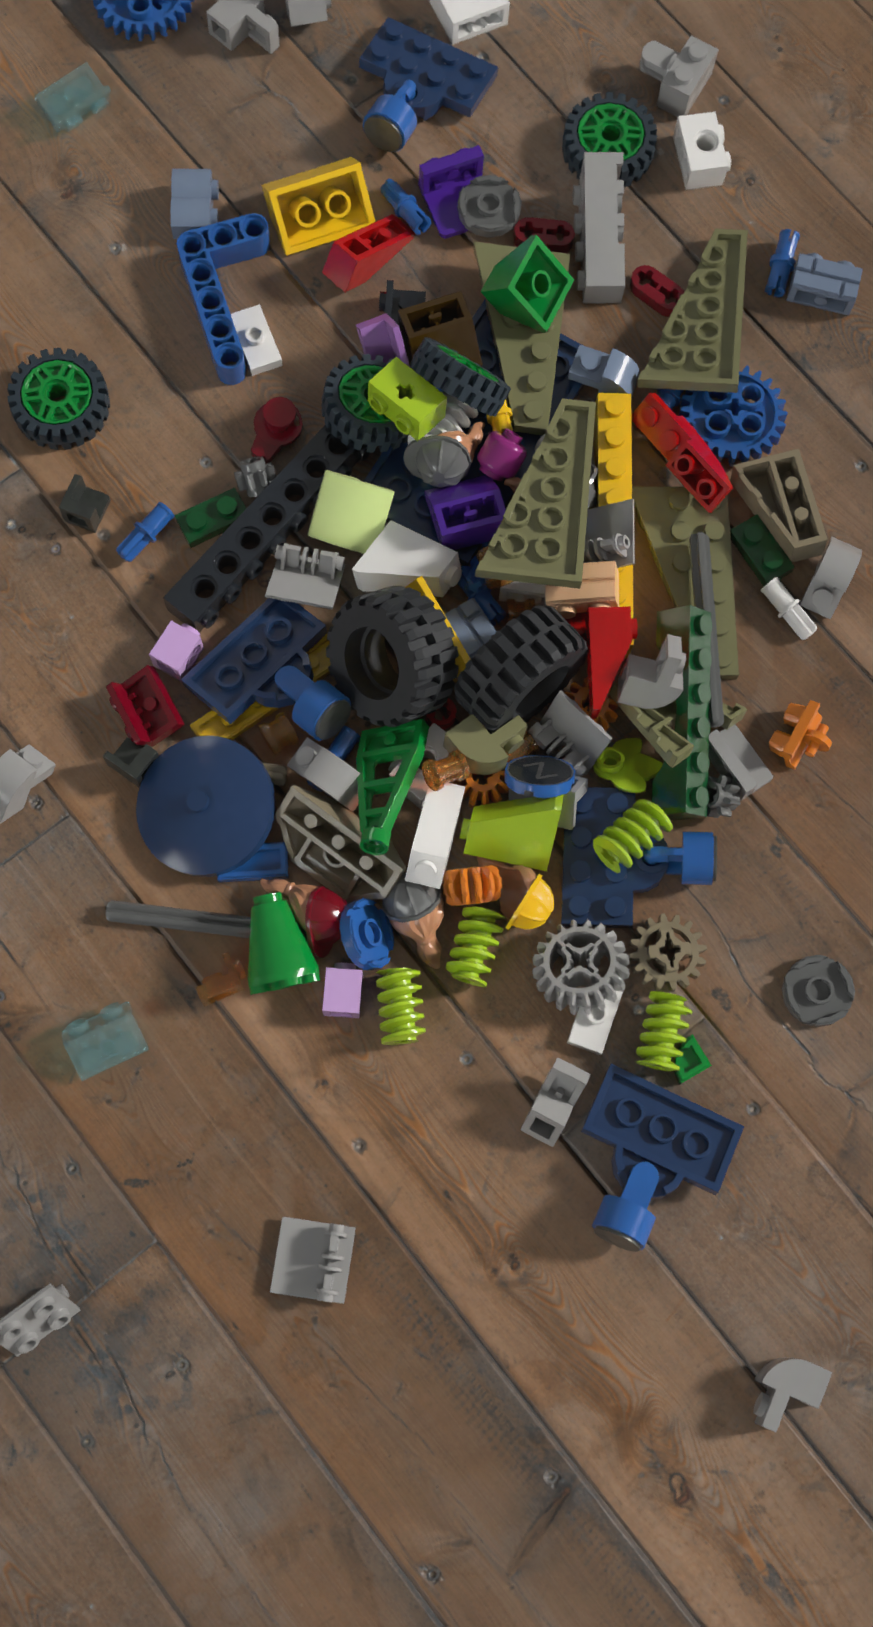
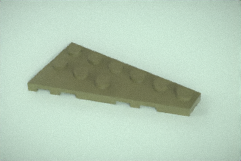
[637,229,748,393]
[473,241,570,435]
[475,398,596,589]
[632,487,739,680]

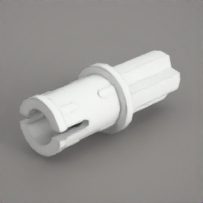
[760,577,817,640]

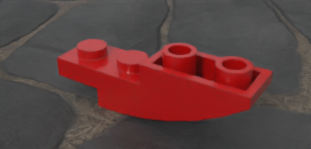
[631,393,733,513]

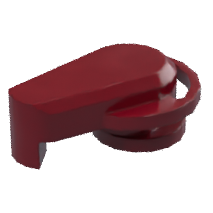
[251,397,303,464]

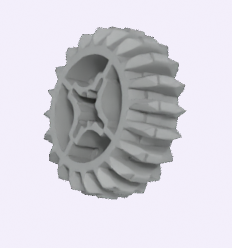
[532,919,629,1015]

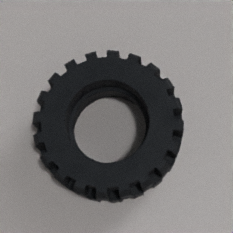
[326,586,459,727]
[454,605,588,734]

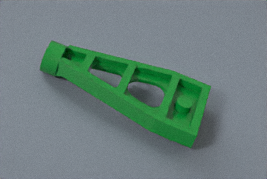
[356,719,429,855]

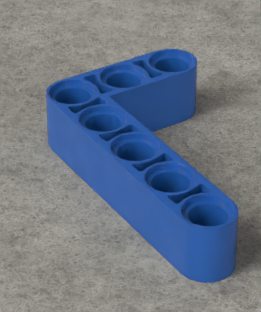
[177,213,270,385]

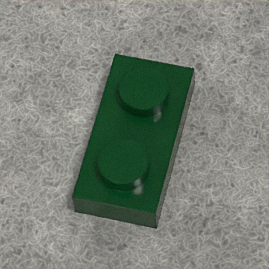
[175,487,246,548]
[730,514,795,586]

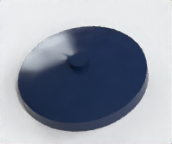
[136,736,275,877]

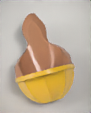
[477,857,554,930]

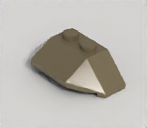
[275,785,406,903]

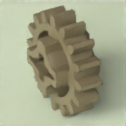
[629,913,707,992]

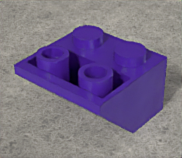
[424,475,506,550]

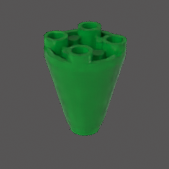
[248,892,320,995]

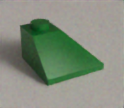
[480,235,574,333]

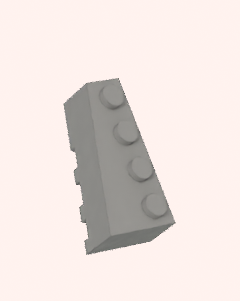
[572,152,625,304]

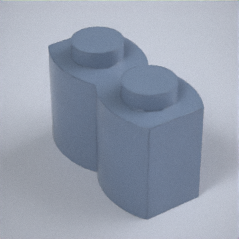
[170,169,219,239]

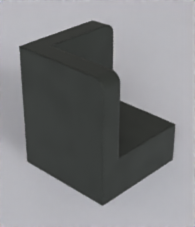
[59,474,111,533]
[103,738,159,788]

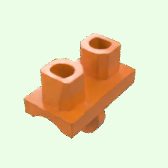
[769,700,832,770]

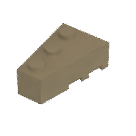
[730,448,828,563]

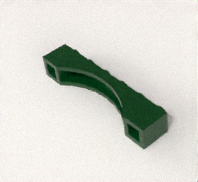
[652,605,712,821]

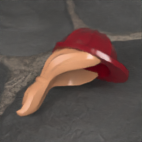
[260,878,348,958]

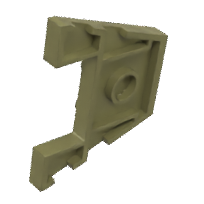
[609,681,748,768]

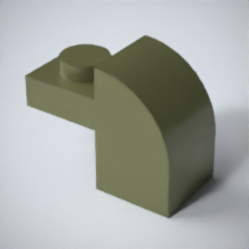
[443,714,527,775]

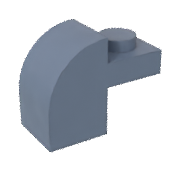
[568,345,640,399]

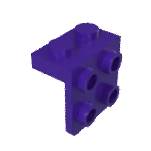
[419,145,484,239]

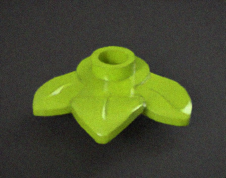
[593,738,663,793]

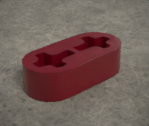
[513,217,575,253]
[630,265,684,317]

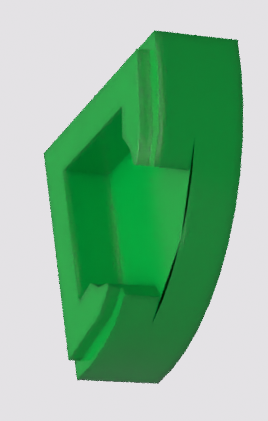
[674,1034,712,1085]

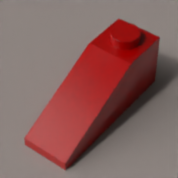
[322,214,415,292]
[585,606,638,719]

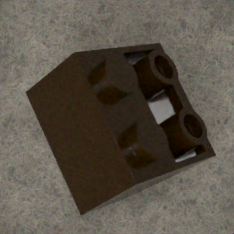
[398,291,483,384]

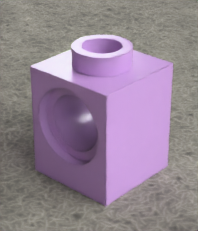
[149,621,204,682]
[322,963,363,1018]

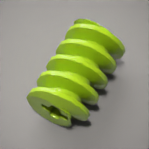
[593,799,673,874]
[445,906,507,987]
[375,968,426,1045]
[635,991,693,1071]

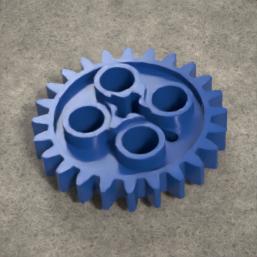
[93,0,194,42]
[679,365,788,467]

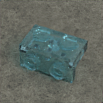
[34,62,112,132]
[62,1001,149,1081]

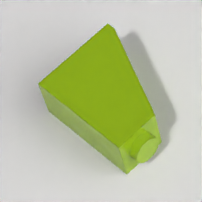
[459,795,563,872]

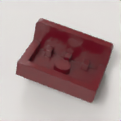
[106,665,185,747]

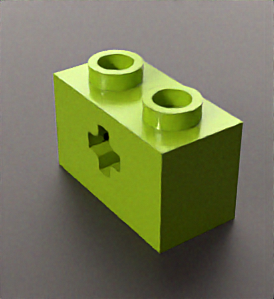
[368,357,447,441]

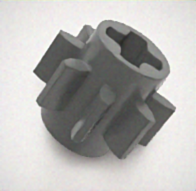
[234,456,276,497]
[707,774,741,818]

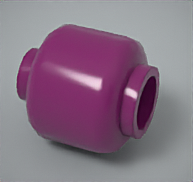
[477,428,527,482]

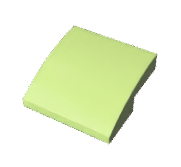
[307,470,394,554]

